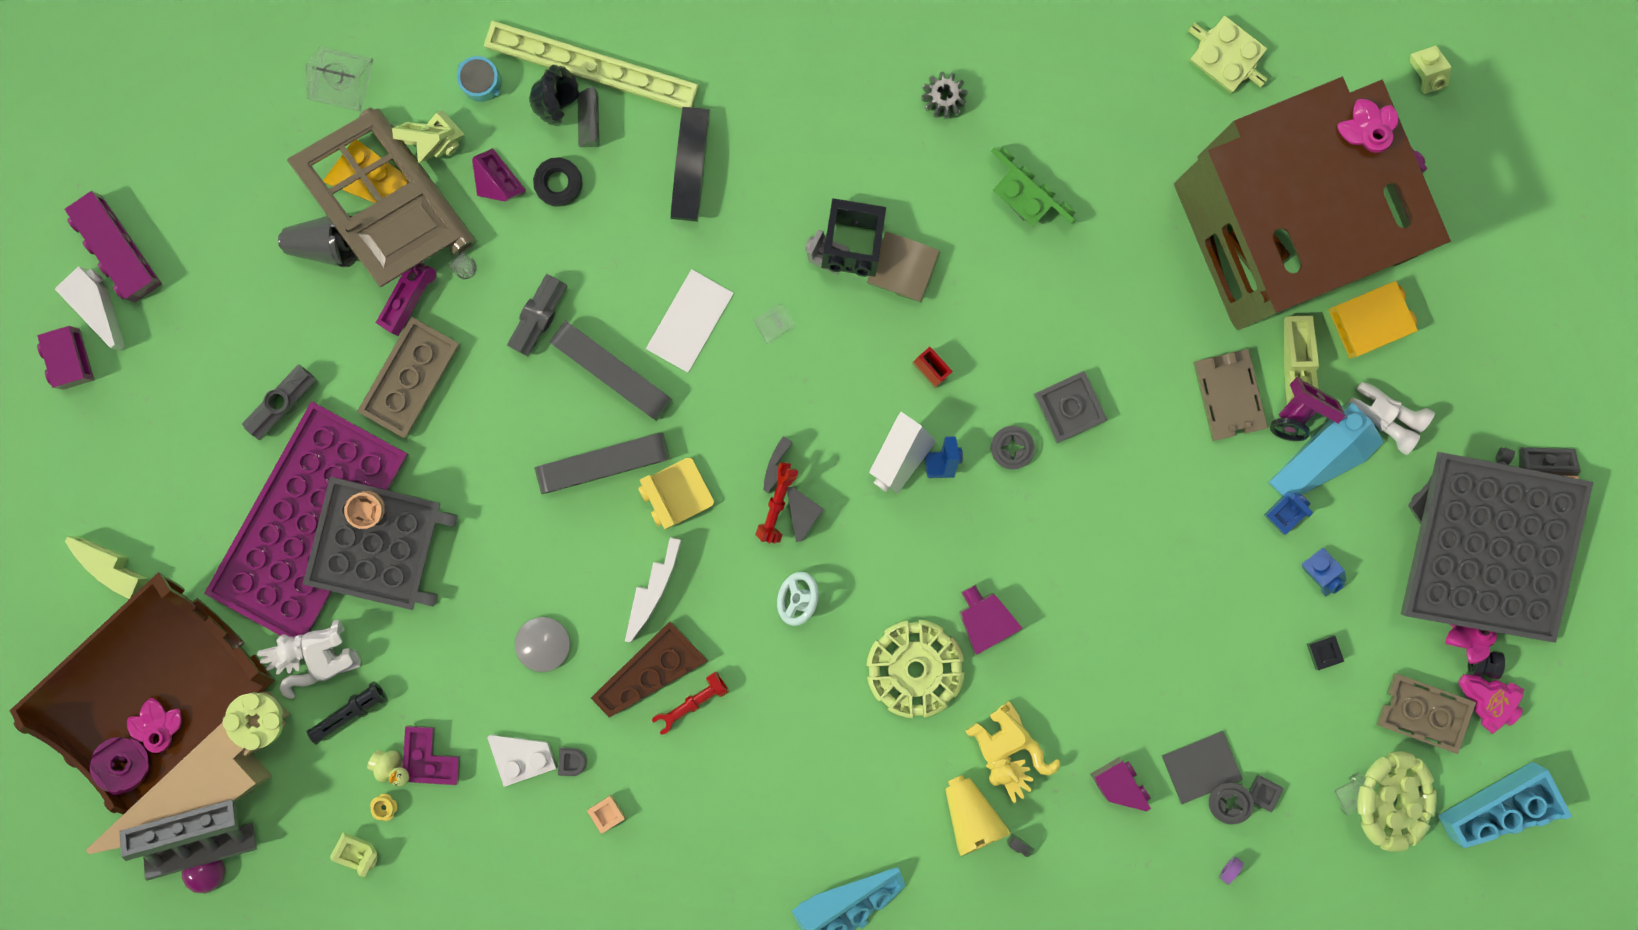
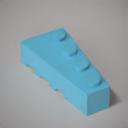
[1438,762,1572,848]

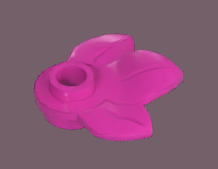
[1337,99,1398,153]
[1445,624,1497,664]
[127,698,182,753]

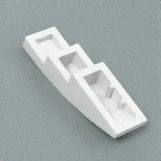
[625,537,683,642]

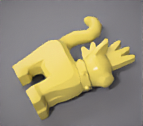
[965,701,1060,803]

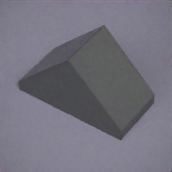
[787,487,824,542]

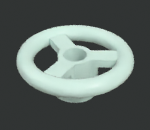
[777,572,819,626]

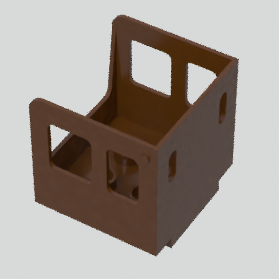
[1173,76,1451,330]

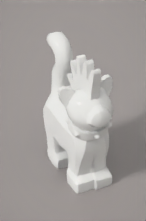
[257,619,361,699]

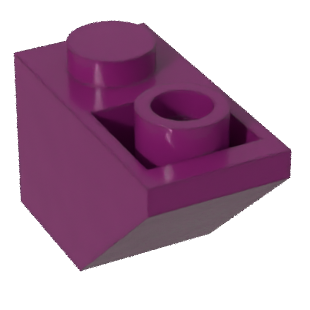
[1091,757,1151,812]

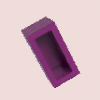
[37,326,94,390]

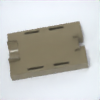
[1193,349,1268,441]
[1376,673,1476,754]

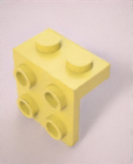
[638,458,714,529]

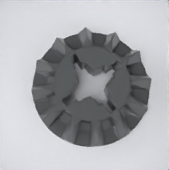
[990,426,1035,470]
[1209,780,1254,824]

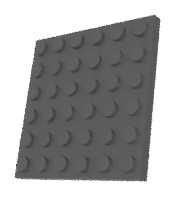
[1401,451,1593,643]

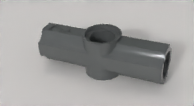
[507,274,568,357]
[242,364,317,440]

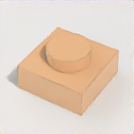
[587,795,626,834]

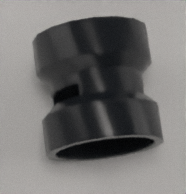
[1467,651,1505,679]

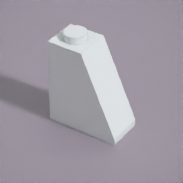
[869,412,936,494]

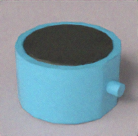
[457,56,501,102]

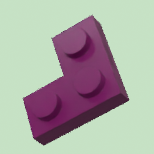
[402,725,460,785]

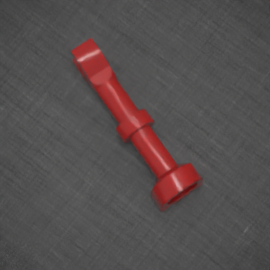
[755,462,798,544]
[652,671,729,735]

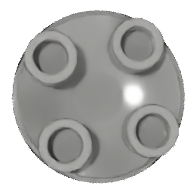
[515,617,570,672]

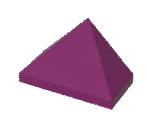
[472,148,526,202]

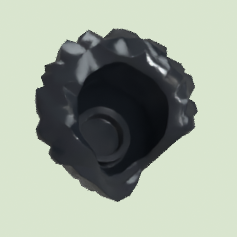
[529,64,579,126]

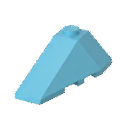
[1268,403,1384,496]
[792,867,906,930]

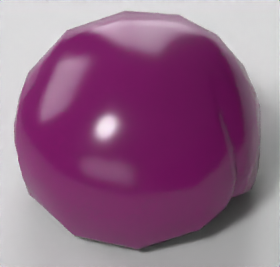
[181,860,226,894]

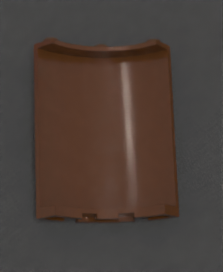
[9,572,275,815]

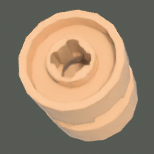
[344,491,385,529]

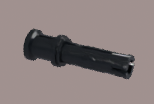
[307,681,387,745]

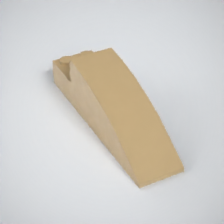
[86,690,290,854]

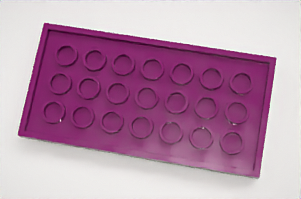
[204,401,409,637]

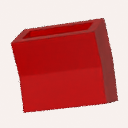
[913,346,953,388]

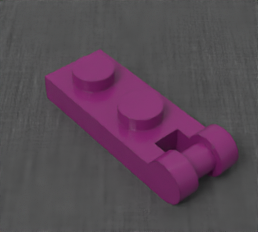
[375,262,437,337]

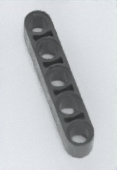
[550,320,673,421]
[534,433,670,494]

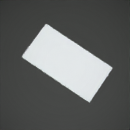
[646,269,734,373]

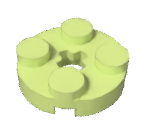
[222,692,283,750]

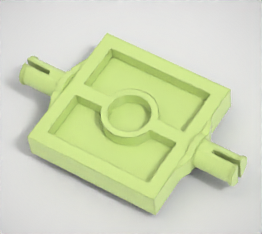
[1188,15,1268,94]

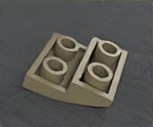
[867,232,941,303]

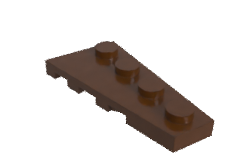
[591,621,708,718]

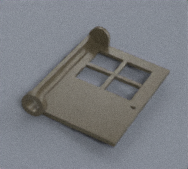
[287,108,476,288]

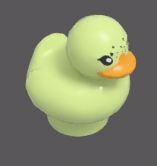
[367,750,409,787]

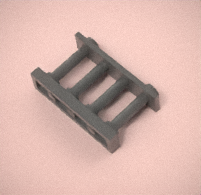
[119,799,257,881]

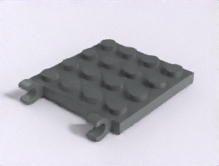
[303,476,458,610]

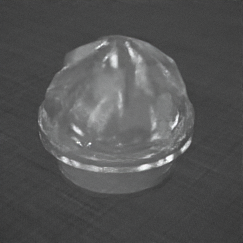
[448,251,477,279]

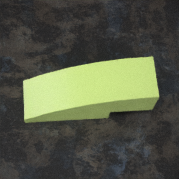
[1284,316,1319,404]
[65,536,149,599]

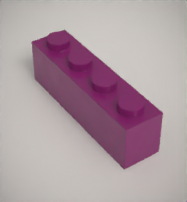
[64,191,162,302]

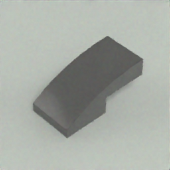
[763,436,793,494]

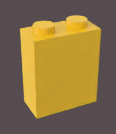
[1328,281,1418,359]

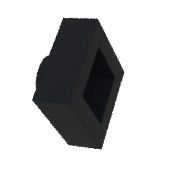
[1307,635,1344,670]

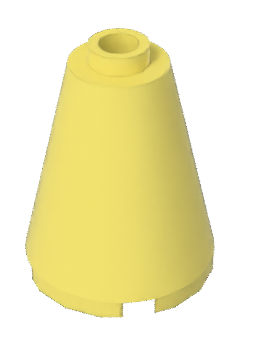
[945,775,1010,856]

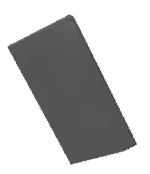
[577,87,599,147]
[1519,447,1581,476]

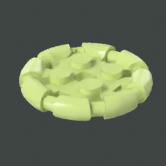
[866,620,965,719]
[1357,751,1437,852]

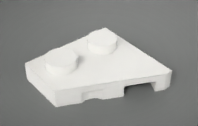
[487,734,557,787]

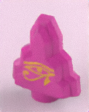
[1458,674,1525,734]

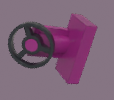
[1270,377,1345,441]

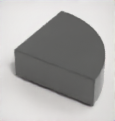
[1007,833,1034,857]

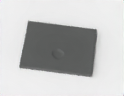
[1161,731,1243,804]

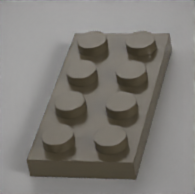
[357,317,461,439]

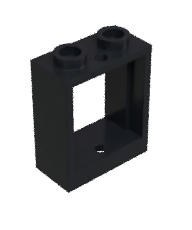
[821,198,886,277]

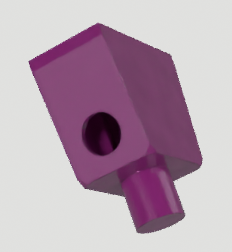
[959,585,1022,655]

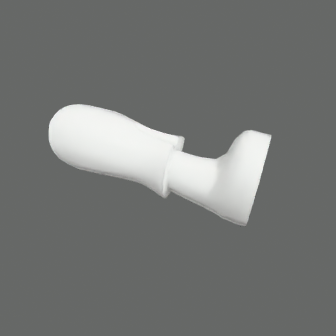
[1347,382,1435,455]

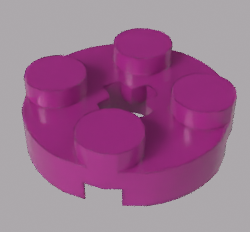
[90,737,149,795]

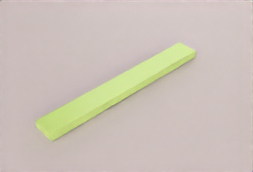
[484,21,699,109]

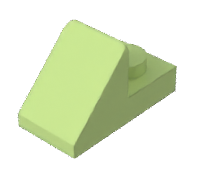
[392,122,455,163]

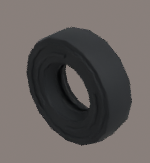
[533,157,583,207]

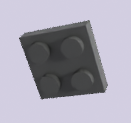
[1034,371,1107,443]

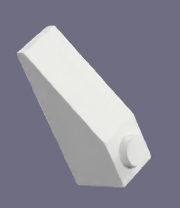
[55,266,125,351]

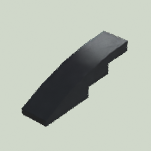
[670,107,710,222]

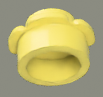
[370,794,398,821]

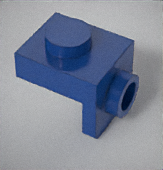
[925,437,963,478]
[1264,492,1313,535]
[1302,548,1347,597]

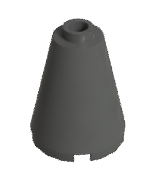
[278,216,358,267]

